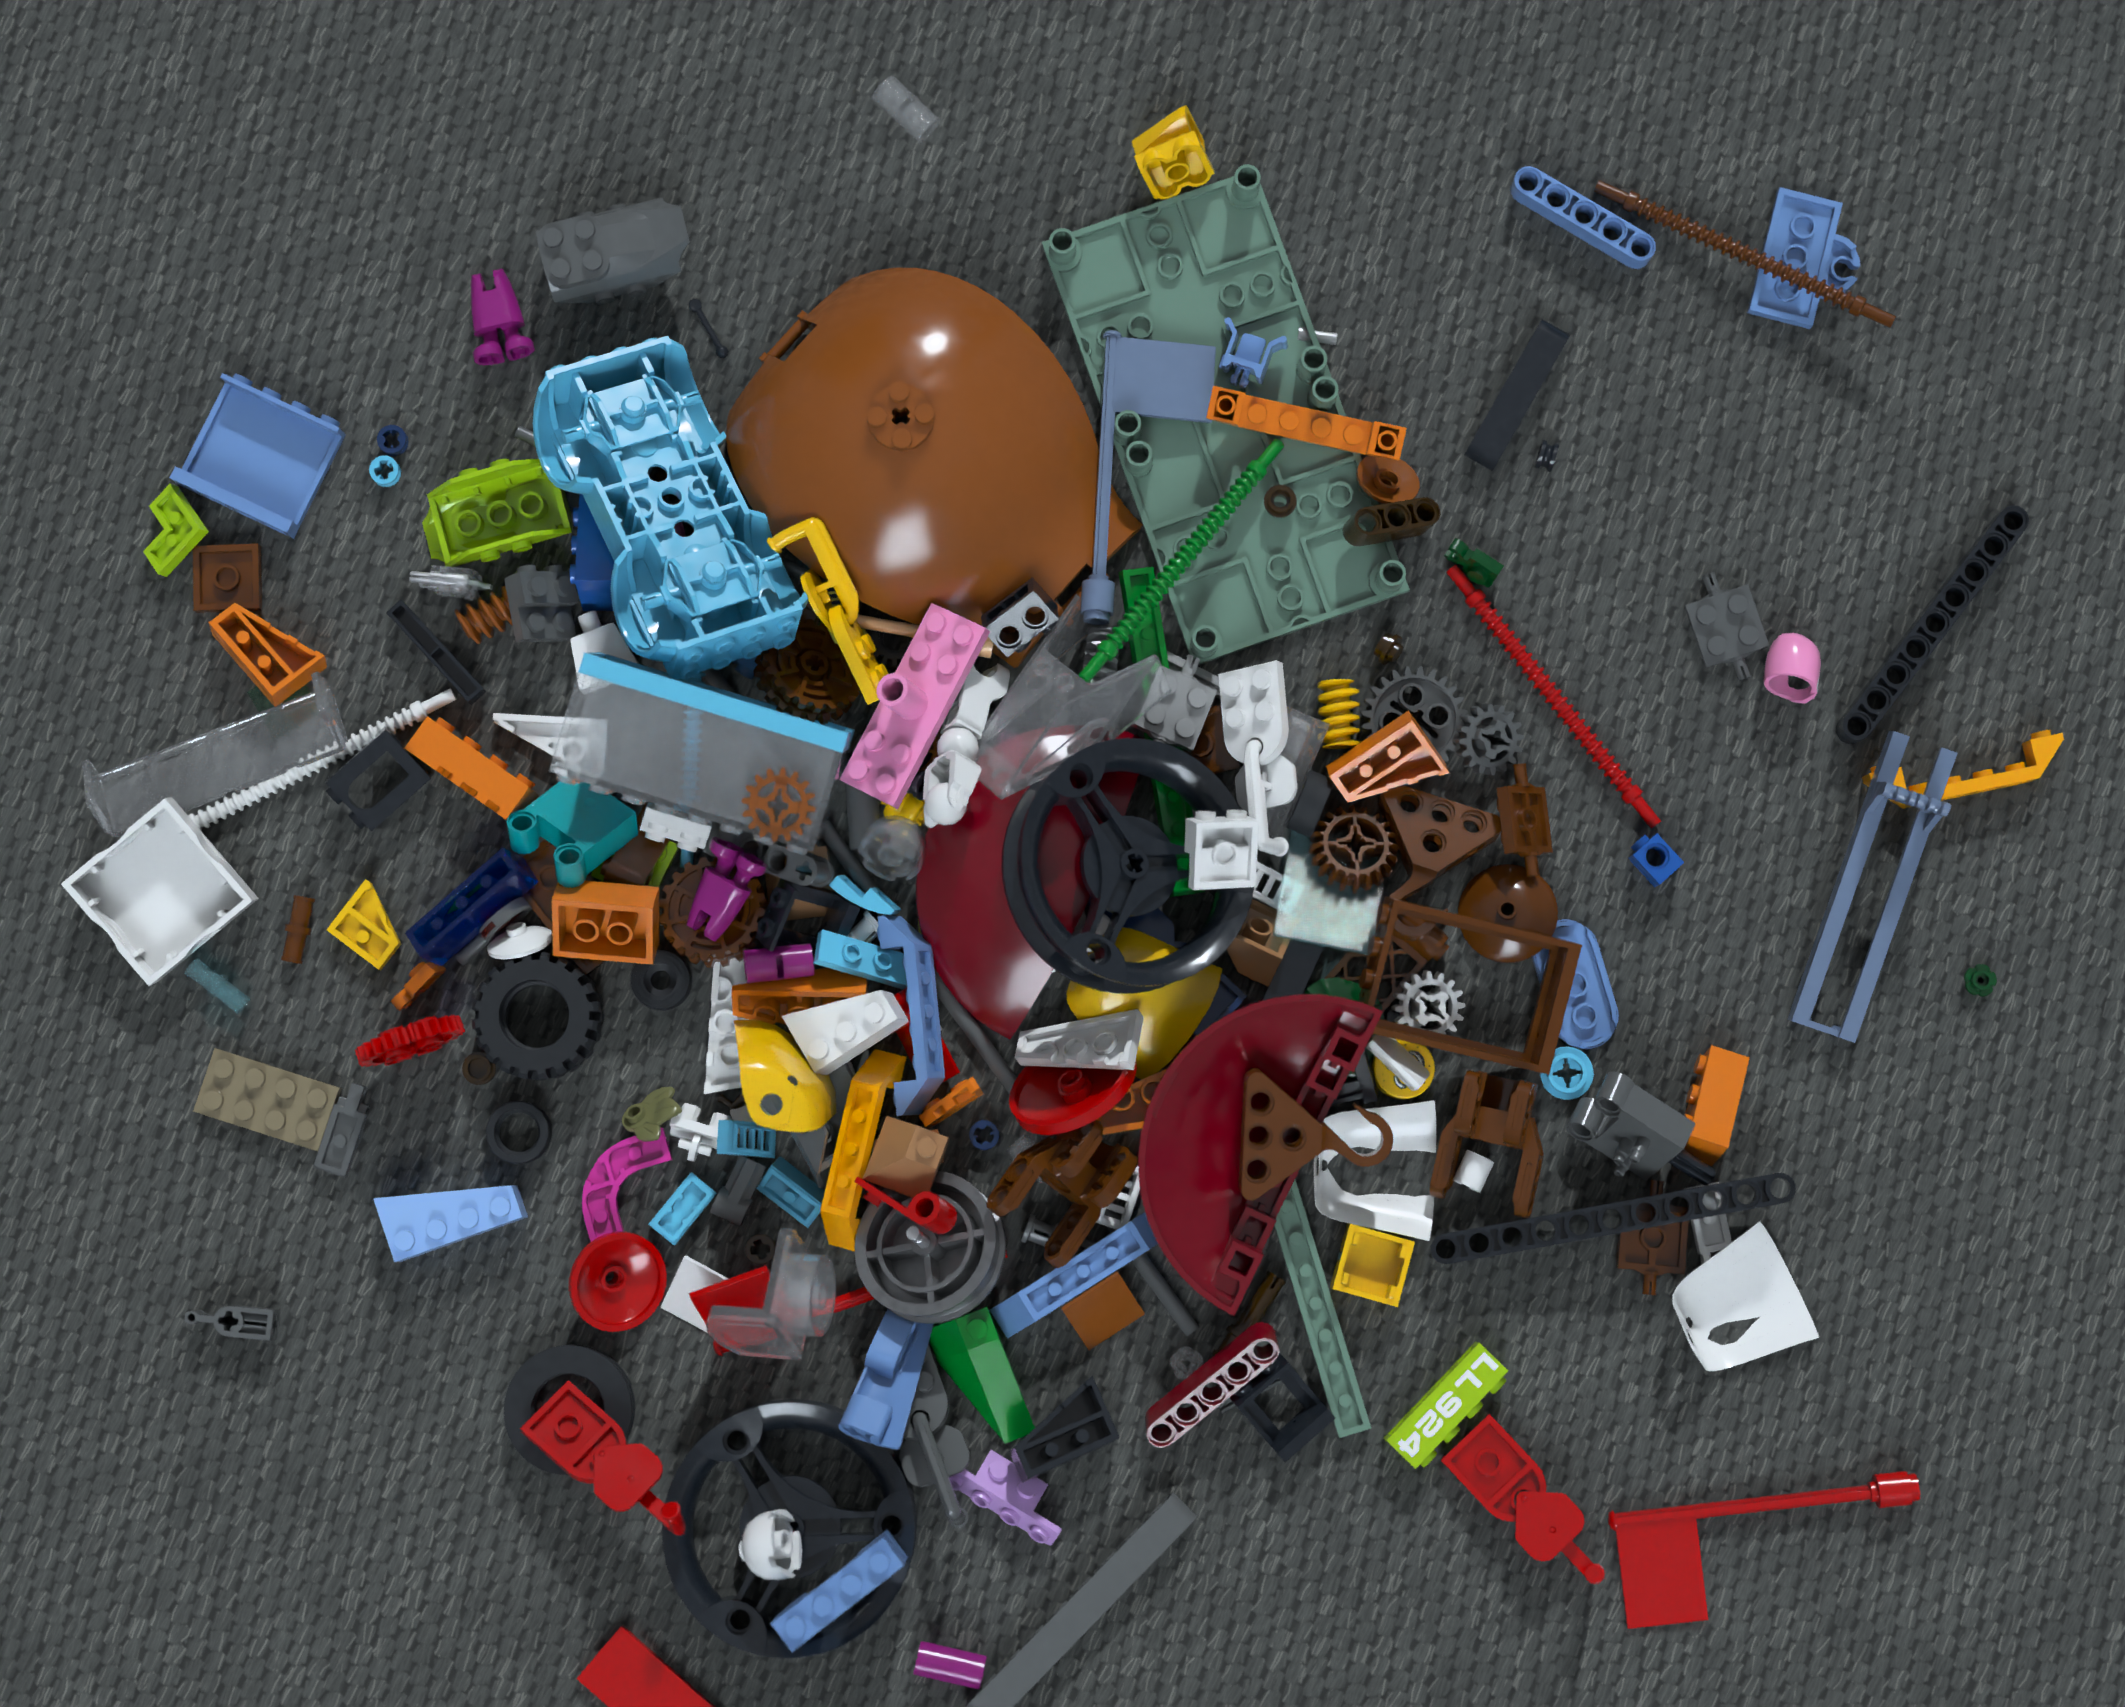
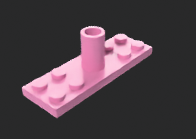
[839,603,990,809]

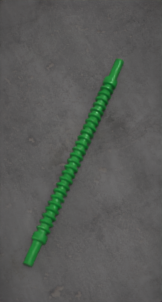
[1078,438,1284,684]

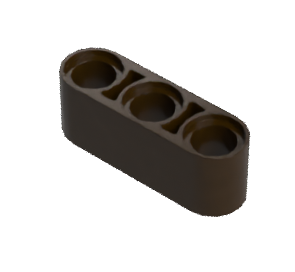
[1343,497,1441,546]

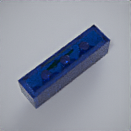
[405,848,539,966]

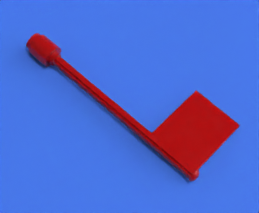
[689,1251,1008,1356]
[1608,1471,1920,1629]

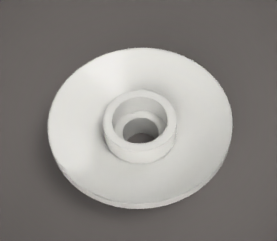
[487,922,553,959]

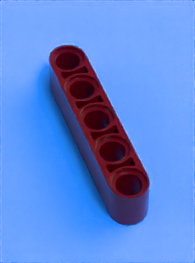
[1145,1322,1279,1448]

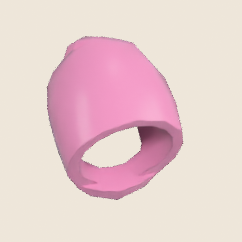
[1764,633,1821,704]

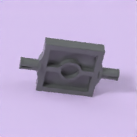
[1684,572,1770,681]

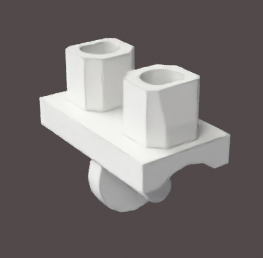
[670,1103,730,1162]

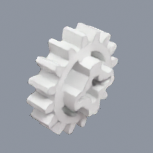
[1391,970,1465,1034]

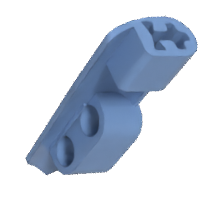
[838,1309,934,1450]

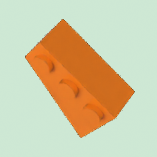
[208,603,327,707]
[1684,1045,1750,1167]

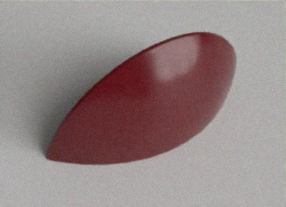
[916,725,1144,1040]
[1138,994,1383,1316]

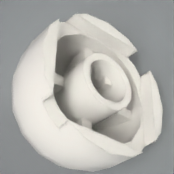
[739,1509,802,1580]

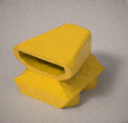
[1132,105,1215,200]

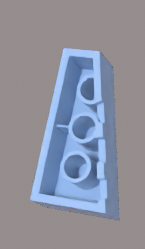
[373,1185,528,1262]

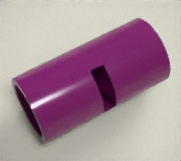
[743,943,814,984]
[913,1641,987,1690]

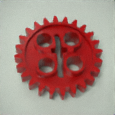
[355,1015,465,1067]

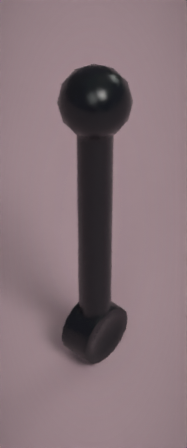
[689,299,729,358]

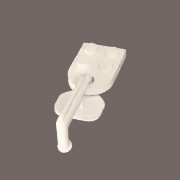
[1218,660,1297,856]

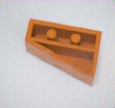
[1326,710,1449,803]

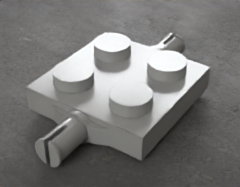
[1130,655,1217,752]

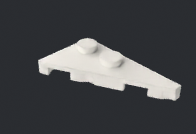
[493,713,610,784]

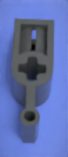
[184,1305,281,1341]

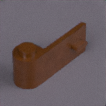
[600,800,671,886]

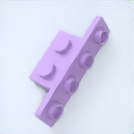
[949,1450,1062,1546]

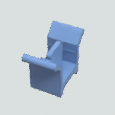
[1219,317,1288,388]

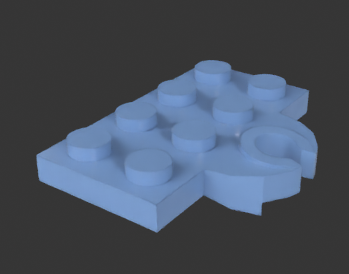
[1747,187,1860,329]

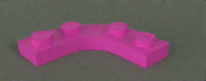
[582,1128,673,1242]

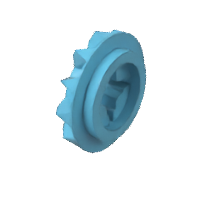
[1539,1046,1594,1100]

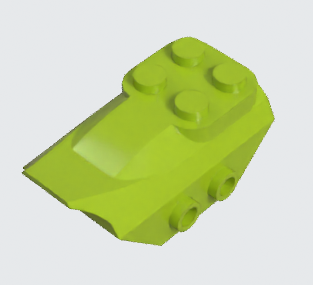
[422,459,573,569]

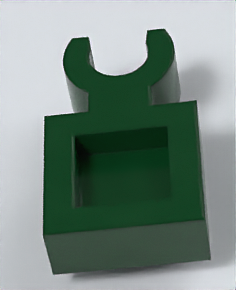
[1444,538,1504,588]

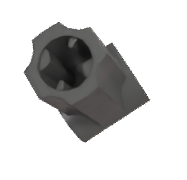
[710,1156,767,1227]

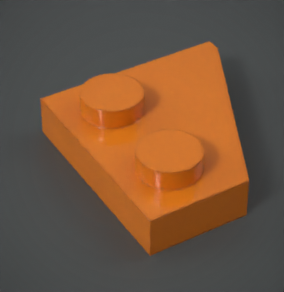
[919,1077,984,1130]

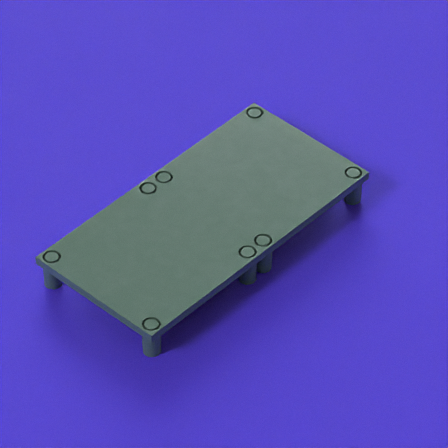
[1042,164,1410,665]

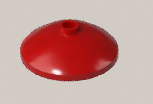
[569,1231,667,1332]

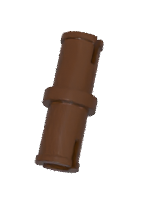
[281,895,315,964]

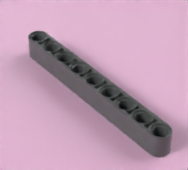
[963,1492,1197,1707]

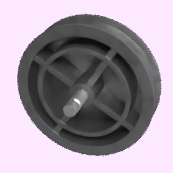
[855,1171,1006,1324]

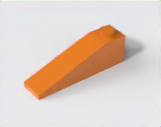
[732,967,868,1025]

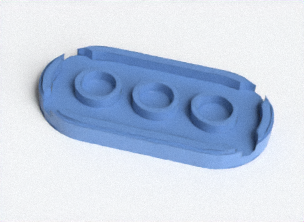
[1532,919,1619,1049]

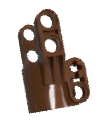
[1429,1070,1544,1218]
[986,1120,1138,1268]

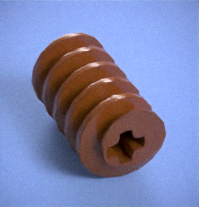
[454,585,513,644]

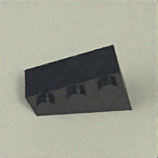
[1009,1375,1120,1483]

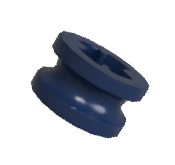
[377,425,409,456]
[969,1120,999,1150]

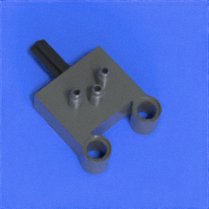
[1566,1072,1716,1186]

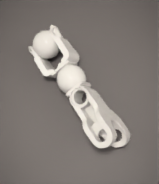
[923,663,1010,828]

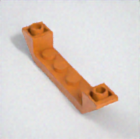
[1206,386,1407,461]

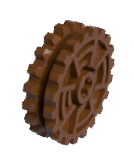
[753,619,860,725]
[659,857,769,968]

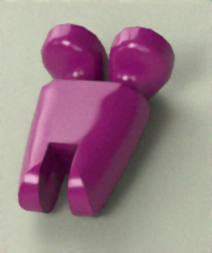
[471,268,535,365]
[686,837,768,941]

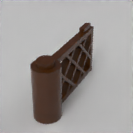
[1324,899,1450,1012]

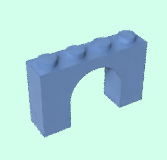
[771,1530,908,1652]

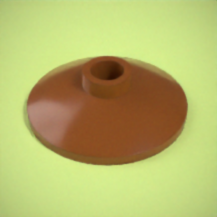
[1356,456,1420,504]

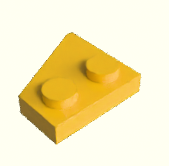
[327,879,401,970]

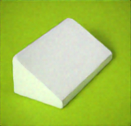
[1366,1034,1430,1091]

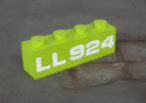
[1384,1341,1508,1469]

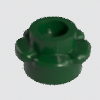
[1964,964,1997,997]

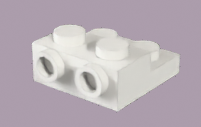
[640,802,712,852]
[1184,810,1259,890]

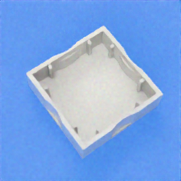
[61,797,259,986]

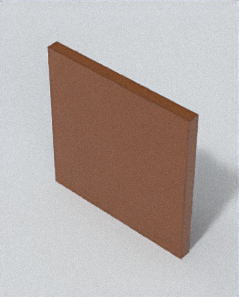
[1061,1271,1145,1350]

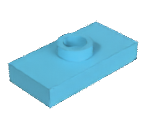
[648,1172,717,1245]

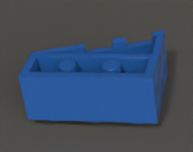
[570,494,615,611]

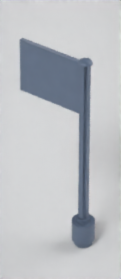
[1080,330,1216,625]

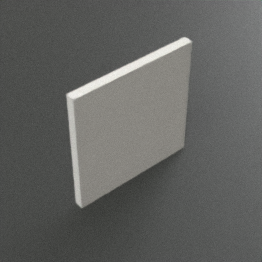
[660,1255,729,1335]

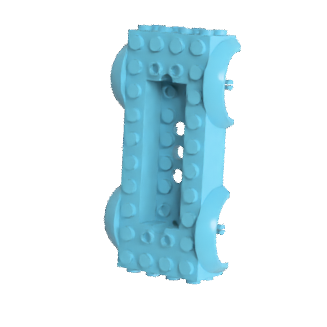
[533,336,808,680]

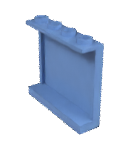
[169,373,346,539]

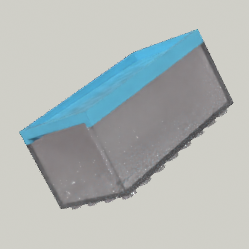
[549,652,855,855]

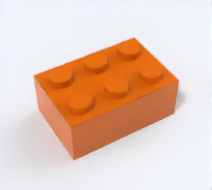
[552,880,659,965]

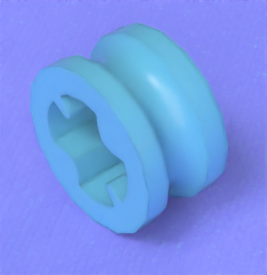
[369,456,401,487]

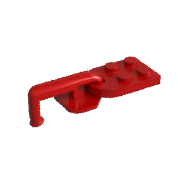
[520,1380,686,1535]
[1441,1414,1605,1584]

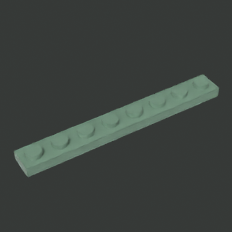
[1274,1179,1371,1438]

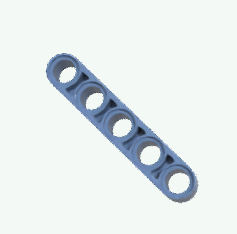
[1510,166,1656,269]

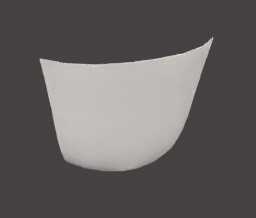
[1314,1100,1436,1241]
[1673,1222,1819,1371]

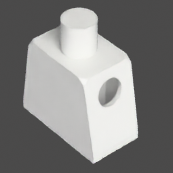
[570,611,639,694]

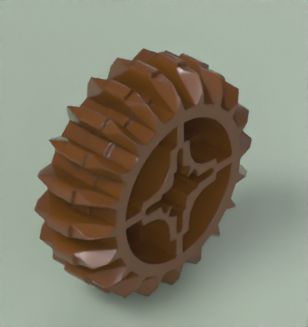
[1308,804,1399,894]

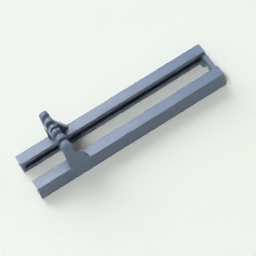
[1788,731,1957,1043]

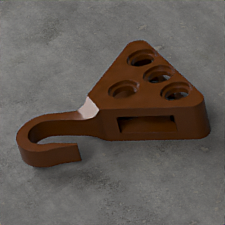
[1377,785,1502,941]
[1238,1068,1393,1201]

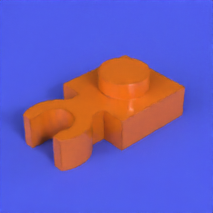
[390,960,446,1011]

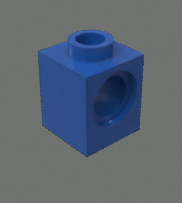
[1628,833,1684,887]

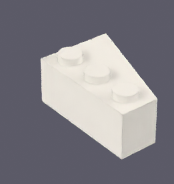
[782,990,909,1075]

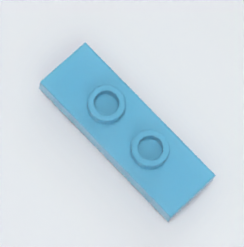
[814,929,907,989]

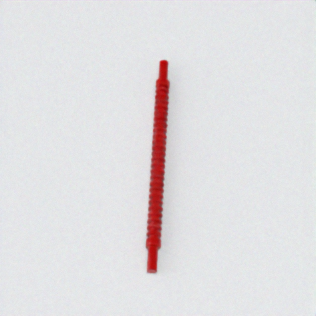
[1446,564,1661,829]

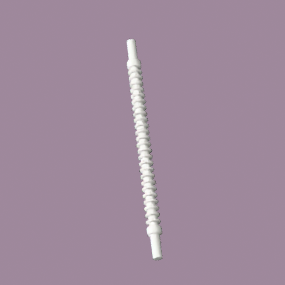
[188,688,457,831]

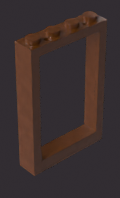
[1359,896,1582,1074]

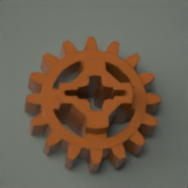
[741,767,817,842]

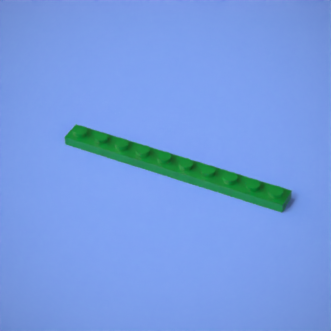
[1118,567,1205,898]

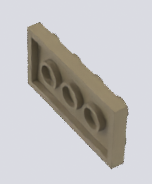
[193,1048,343,1151]

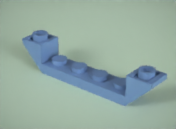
[877,915,945,1116]
[990,1212,1158,1338]

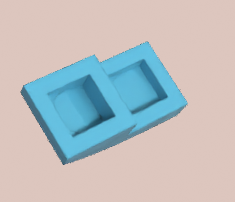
[829,875,901,915]

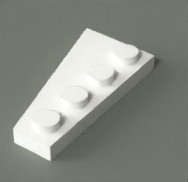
[704,958,749,1094]
[1014,1009,1144,1070]

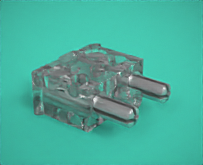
[409,565,493,601]

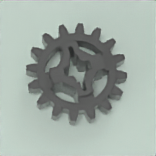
[1453,703,1524,775]

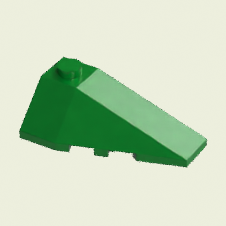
[929,1306,1035,1444]

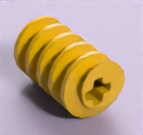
[1317,679,1360,749]

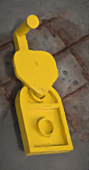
[767,517,889,705]

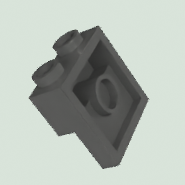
[504,565,578,642]

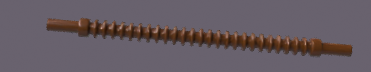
[1594,180,1896,328]

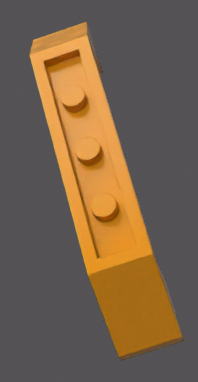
[1862,730,2064,809]
[820,1049,906,1252]

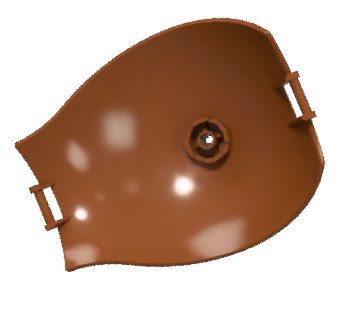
[726,267,1142,668]

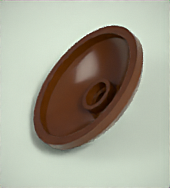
[1458,864,1558,963]

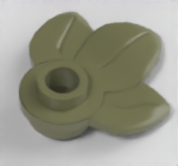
[622,1087,682,1142]

